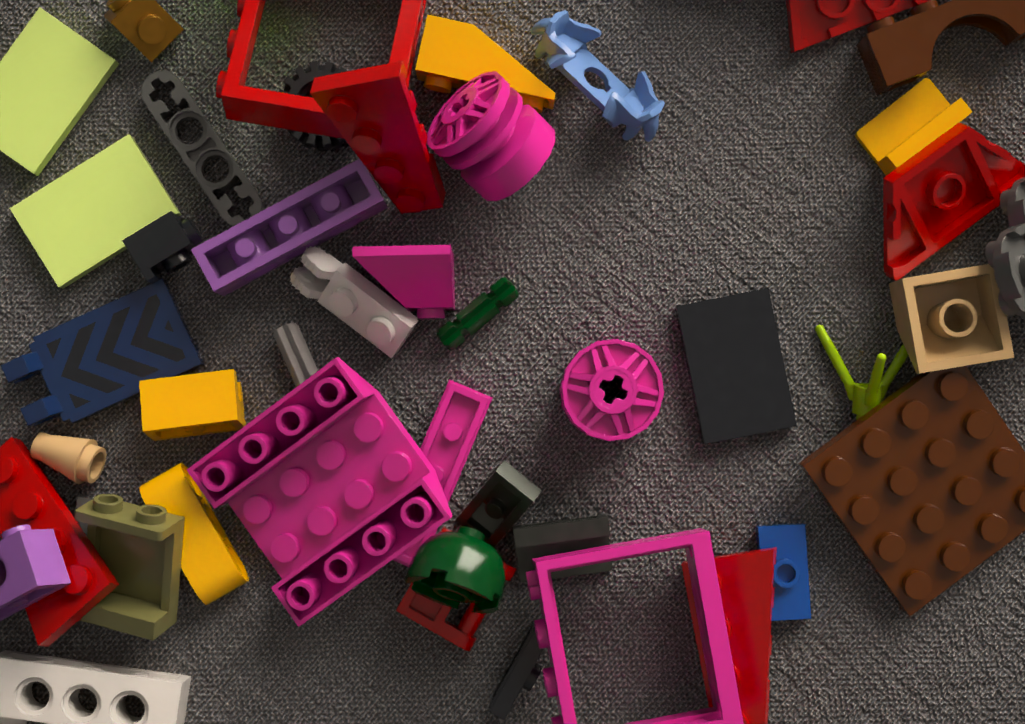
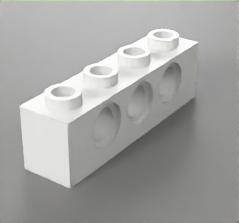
[0,650,191,724]

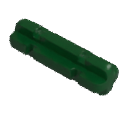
[436,277,519,351]

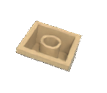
[889,264,1014,374]

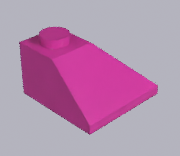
[352,245,455,320]

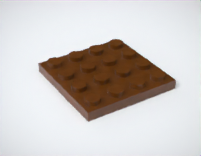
[798,366,1025,616]

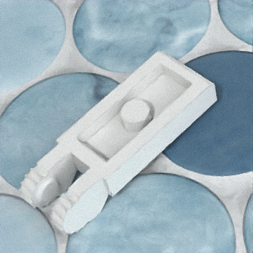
[290,246,419,359]

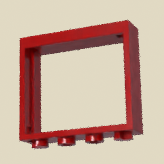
[216,0,427,139]

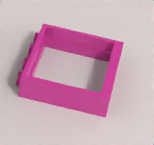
[526,528,744,724]

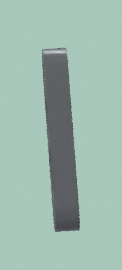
[141,71,265,227]

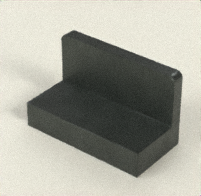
[513,514,613,582]

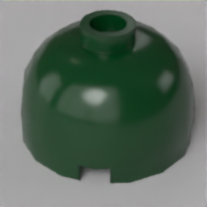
[405,526,505,614]

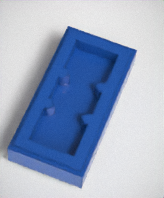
[756,523,811,621]

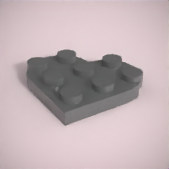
[985,176,1025,319]

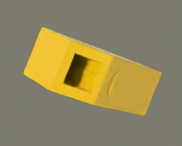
[415,14,556,113]

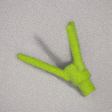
[815,325,908,420]

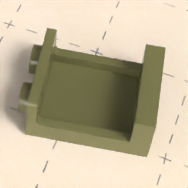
[75,494,185,641]

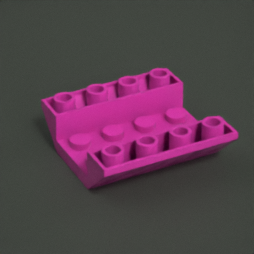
[187,357,453,627]

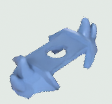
[531,10,665,142]

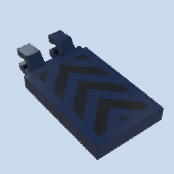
[1,279,204,426]

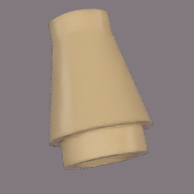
[30,432,106,484]

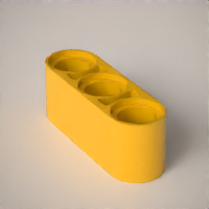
[139,462,249,605]

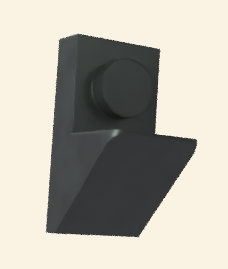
[455,460,542,548]

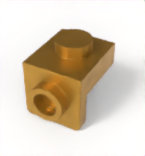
[104,0,184,62]

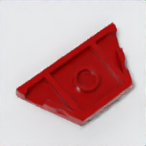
[883,123,1025,281]

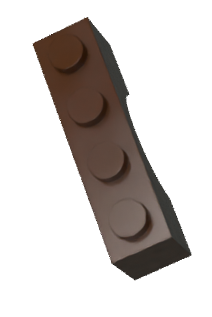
[856,0,1025,96]

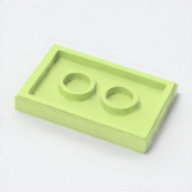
[0,7,119,176]
[9,134,182,289]

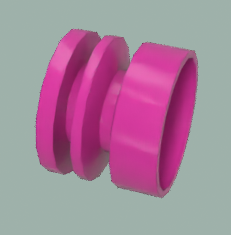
[427,71,556,201]
[559,339,664,441]

